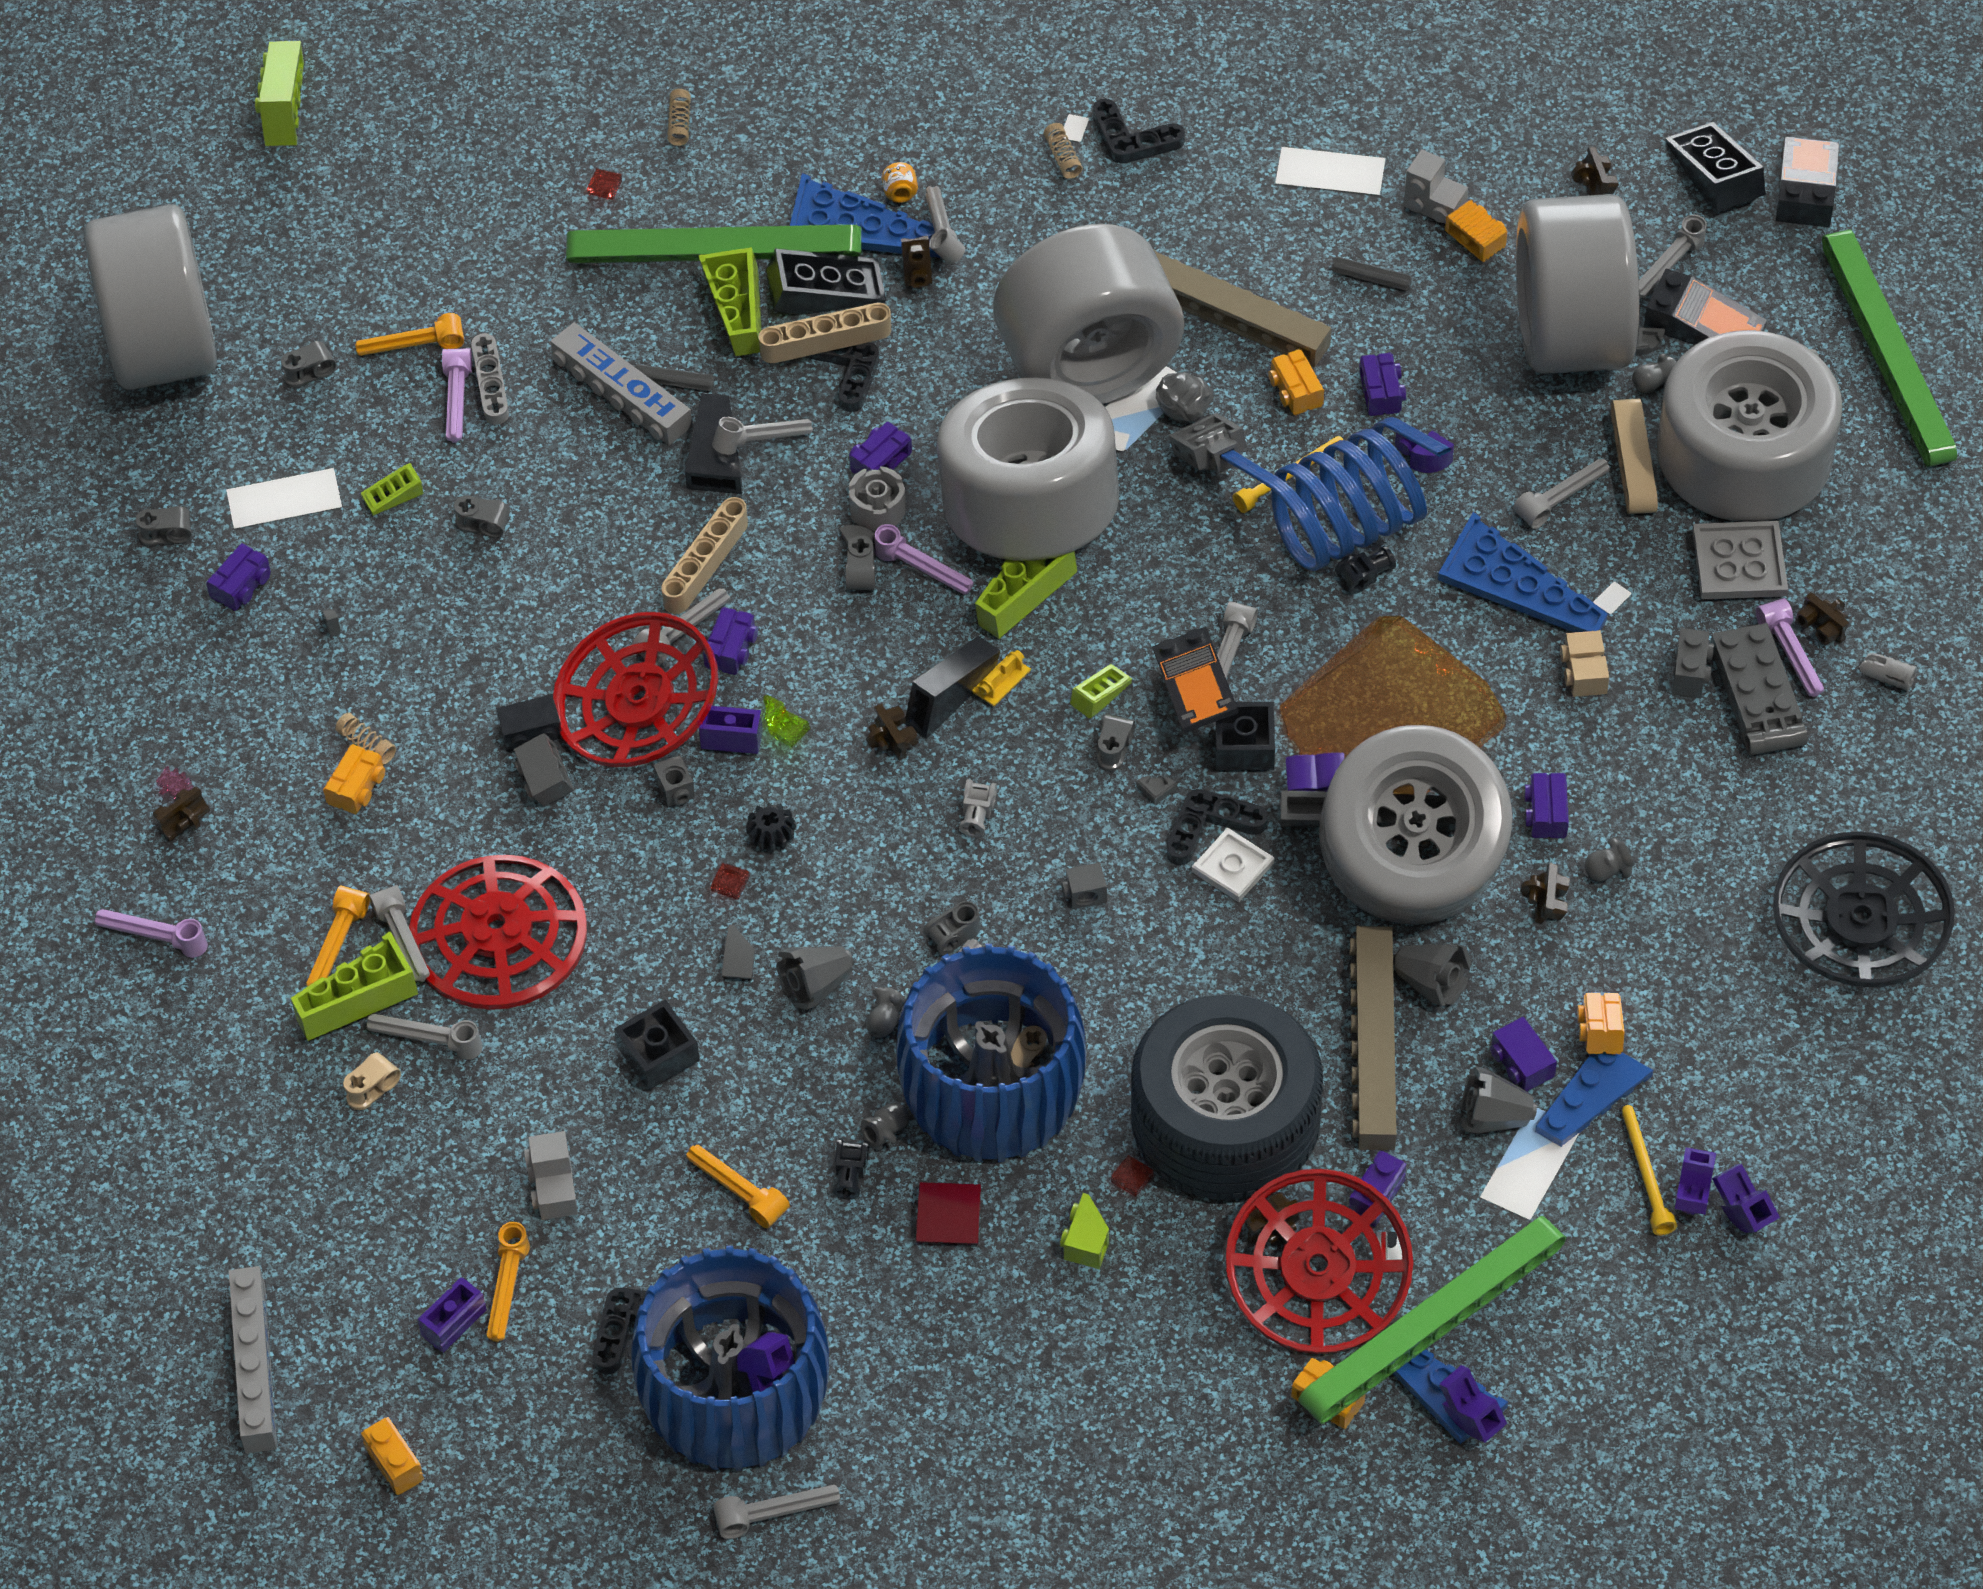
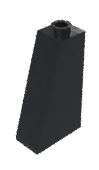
[685,393,743,494]
[904,636,1000,739]

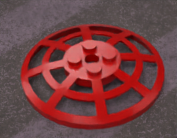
[553,612,718,767]
[409,855,587,1010]
[1225,1169,1413,1354]

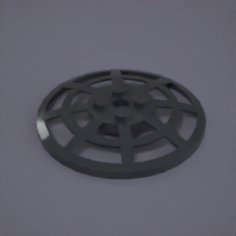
[1773,831,1955,987]

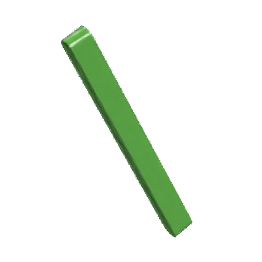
[566,225,861,263]
[1822,229,1957,467]
[1298,1216,1566,1424]

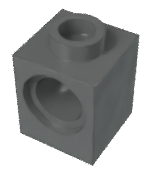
[653,755,695,807]
[1061,862,1107,909]

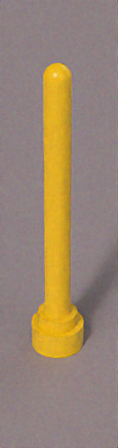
[1233,436,1343,513]
[1622,1105,1677,1236]

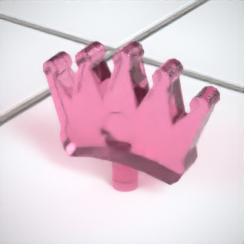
[156,766,193,799]

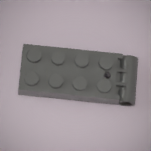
[1710,623,1808,756]

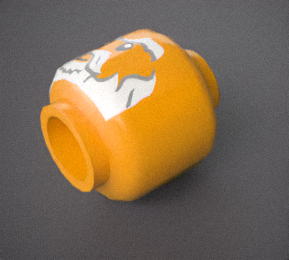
[881,162,918,203]

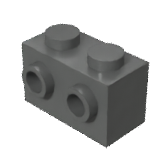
[1672,628,1714,698]
[514,733,574,807]

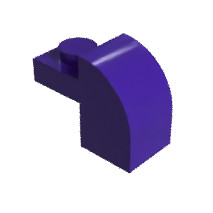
[1675,1147,1716,1215]
[1712,1163,1780,1233]
[737,1332,795,1392]
[1439,1365,1507,1443]

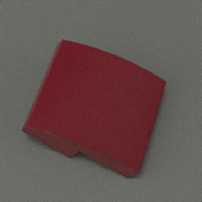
[916,1182,981,1245]

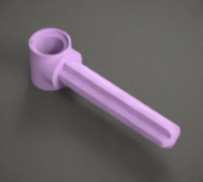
[442,348,472,443]
[875,524,973,594]
[1756,598,1824,697]
[95,909,208,958]

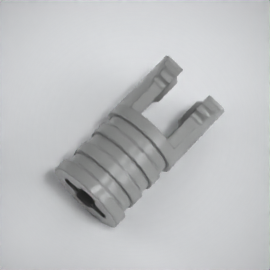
[1859,652,1917,691]

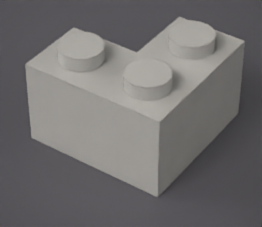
[1404,149,1468,224]
[524,1131,578,1220]

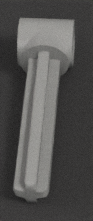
[925,186,965,264]
[1639,215,1707,299]
[712,417,813,455]
[1513,459,1610,529]
[632,589,730,665]
[1217,601,1258,678]
[369,885,430,982]
[367,1014,483,1060]
[713,1485,840,1539]

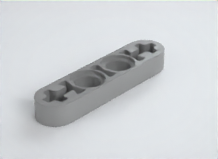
[471,333,509,425]

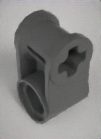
[281,341,337,388]
[454,495,510,538]
[135,506,192,546]
[846,535,875,590]
[1097,714,1135,771]
[923,901,981,955]

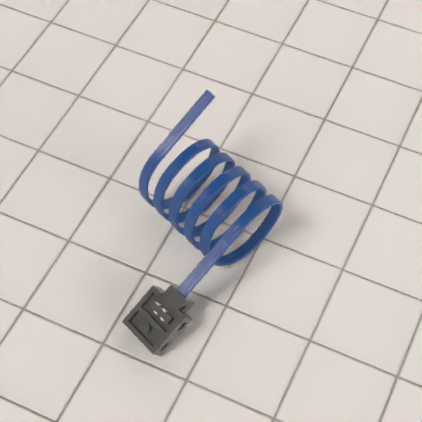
[1169,413,1451,571]

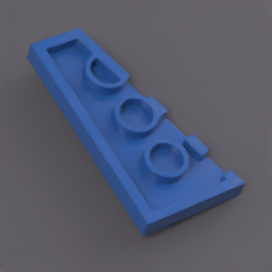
[1535,1052,1653,1147]
[1393,1349,1508,1444]

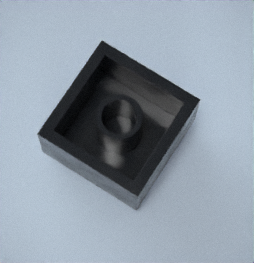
[1215,702,1275,770]
[614,999,700,1090]

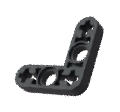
[1093,98,1185,164]
[806,342,880,412]
[1167,789,1268,866]
[593,1288,646,1374]

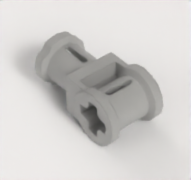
[959,779,997,838]

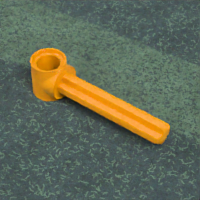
[355,313,464,356]
[306,885,370,987]
[686,1145,790,1229]
[486,1222,530,1342]

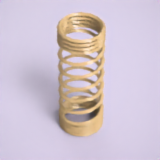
[667,89,691,146]
[1043,123,1083,178]
[336,713,396,764]

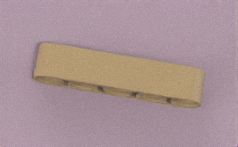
[759,303,892,363]
[1611,399,1658,514]
[662,497,748,614]

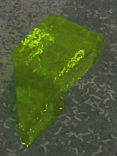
[763,694,811,747]

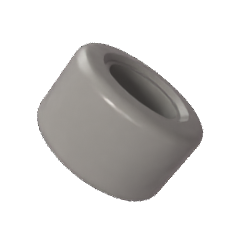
[1516,194,1639,374]
[84,204,217,390]
[993,224,1185,404]
[1657,330,1842,522]
[937,378,1119,561]
[1319,725,1513,925]

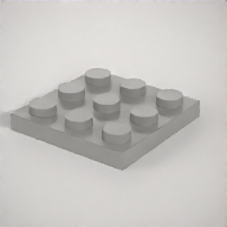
[1692,521,1788,599]

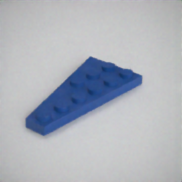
[790,173,941,258]
[1438,512,1608,633]

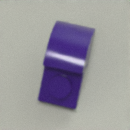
[1395,430,1454,473]

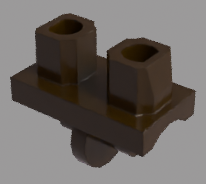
[1571,147,1619,195]
[901,236,933,288]
[1796,592,1849,645]
[866,703,918,761]
[153,786,211,841]
[1520,863,1570,924]
[1245,1192,1299,1246]

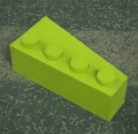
[255,41,304,146]
[698,247,761,356]
[975,551,1077,639]
[291,932,418,1041]

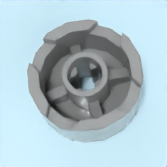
[849,467,906,533]

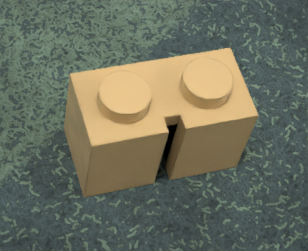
[1560,630,1609,697]

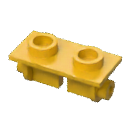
[972,650,1031,707]

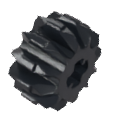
[746,801,796,853]

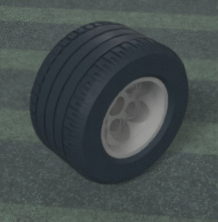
[1131,993,1323,1201]

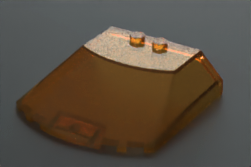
[1279,616,1507,794]

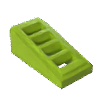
[361,463,424,516]
[1070,664,1132,718]

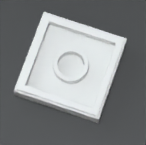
[1192,828,1275,902]

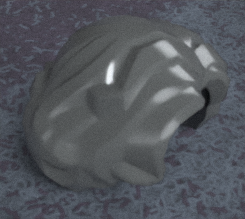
[1156,372,1214,424]

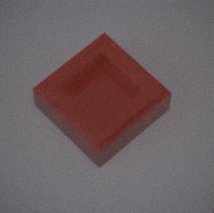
[587,168,622,200]
[711,863,750,900]
[1111,1155,1154,1197]

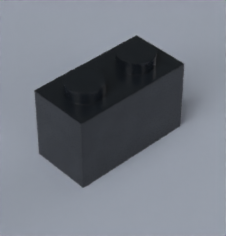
[496,694,563,752]

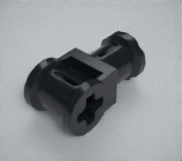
[1335,546,1396,594]
[832,1138,870,1200]

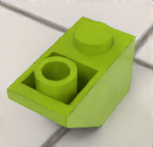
[1060,1193,1109,1270]

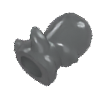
[1632,354,1676,394]
[1585,837,1635,882]
[866,987,907,1038]
[861,1103,909,1150]

